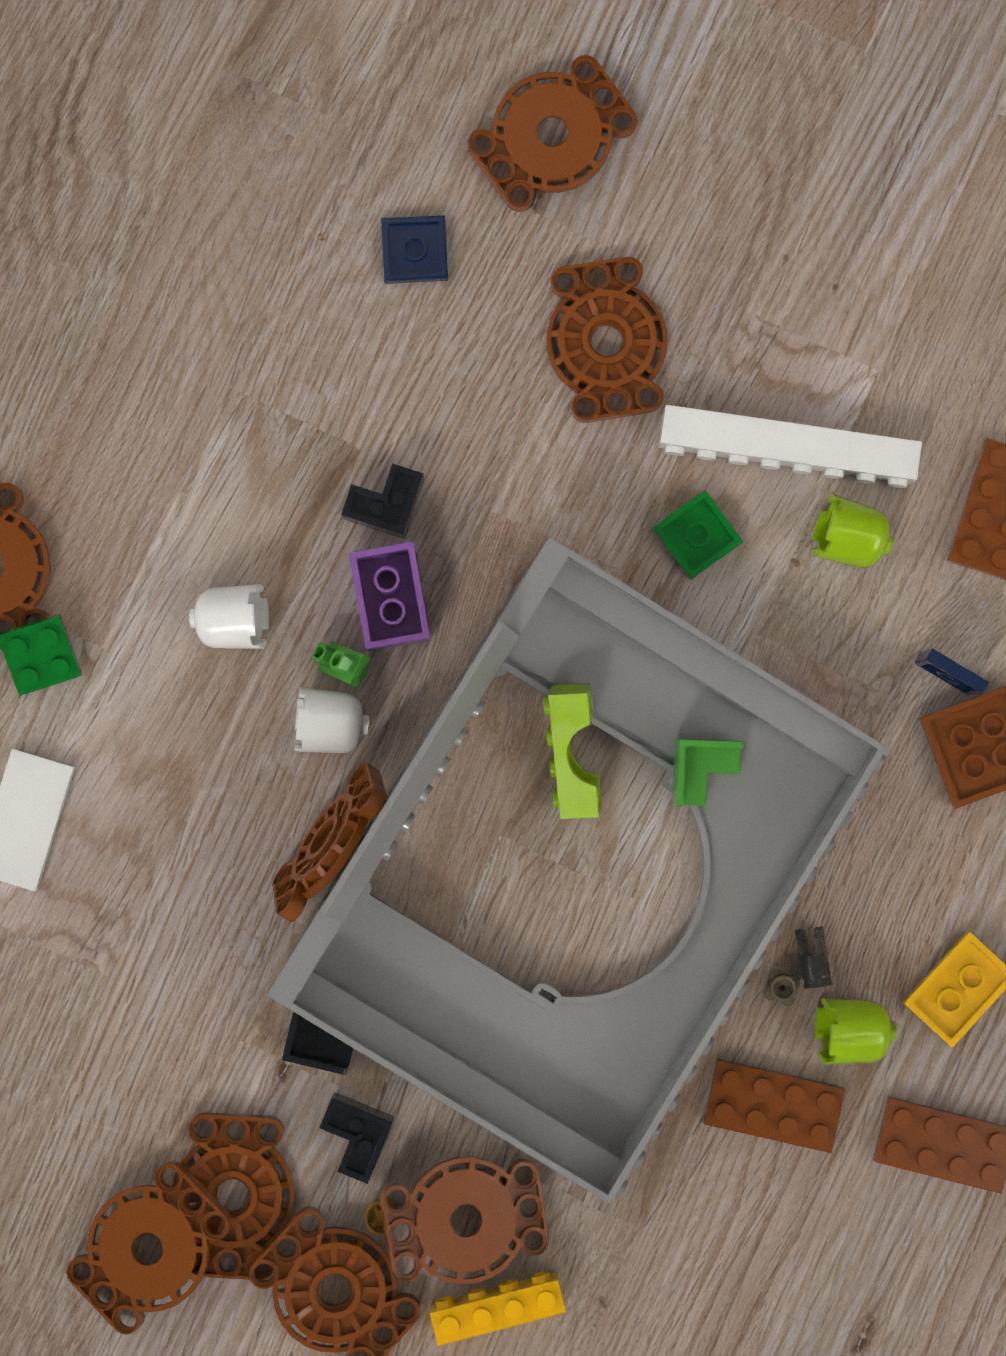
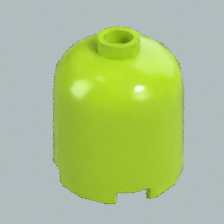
[811,494,893,569]
[814,998,896,1064]

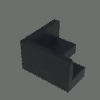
[341,463,424,539]
[282,1012,354,1075]
[319,1092,394,1184]

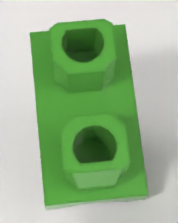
[312,641,371,688]

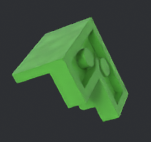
[672,739,745,806]

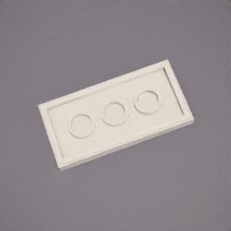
[0,749,76,891]

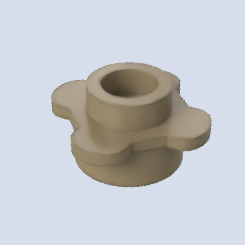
[764,969,801,1006]

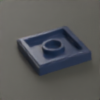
[381,215,448,284]
[915,648,989,695]

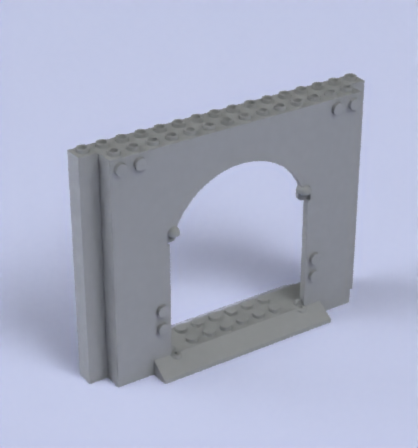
[267,537,887,1204]

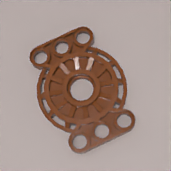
[468,55,637,212]
[546,257,667,423]
[0,483,51,629]
[272,761,387,922]
[172,1112,295,1280]
[380,1156,549,1285]
[66,1161,233,1335]
[249,1206,420,1356]

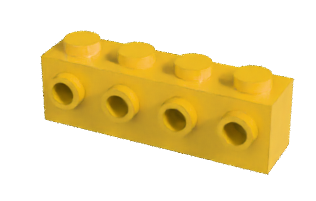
[430,1271,566,1346]

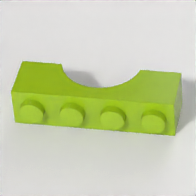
[543,683,602,819]

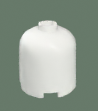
[189,584,269,649]
[294,687,369,753]

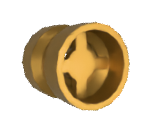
[365,1197,398,1235]

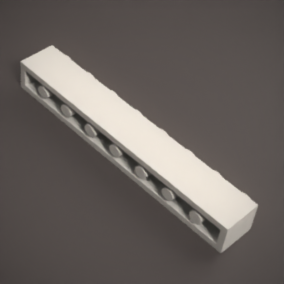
[658,405,922,488]

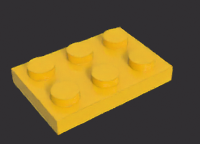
[902,931,1006,1048]

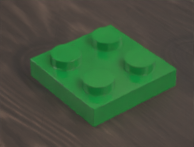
[652,490,743,580]
[0,614,82,696]

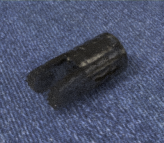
[795,926,833,989]

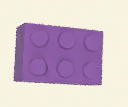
[349,542,431,652]

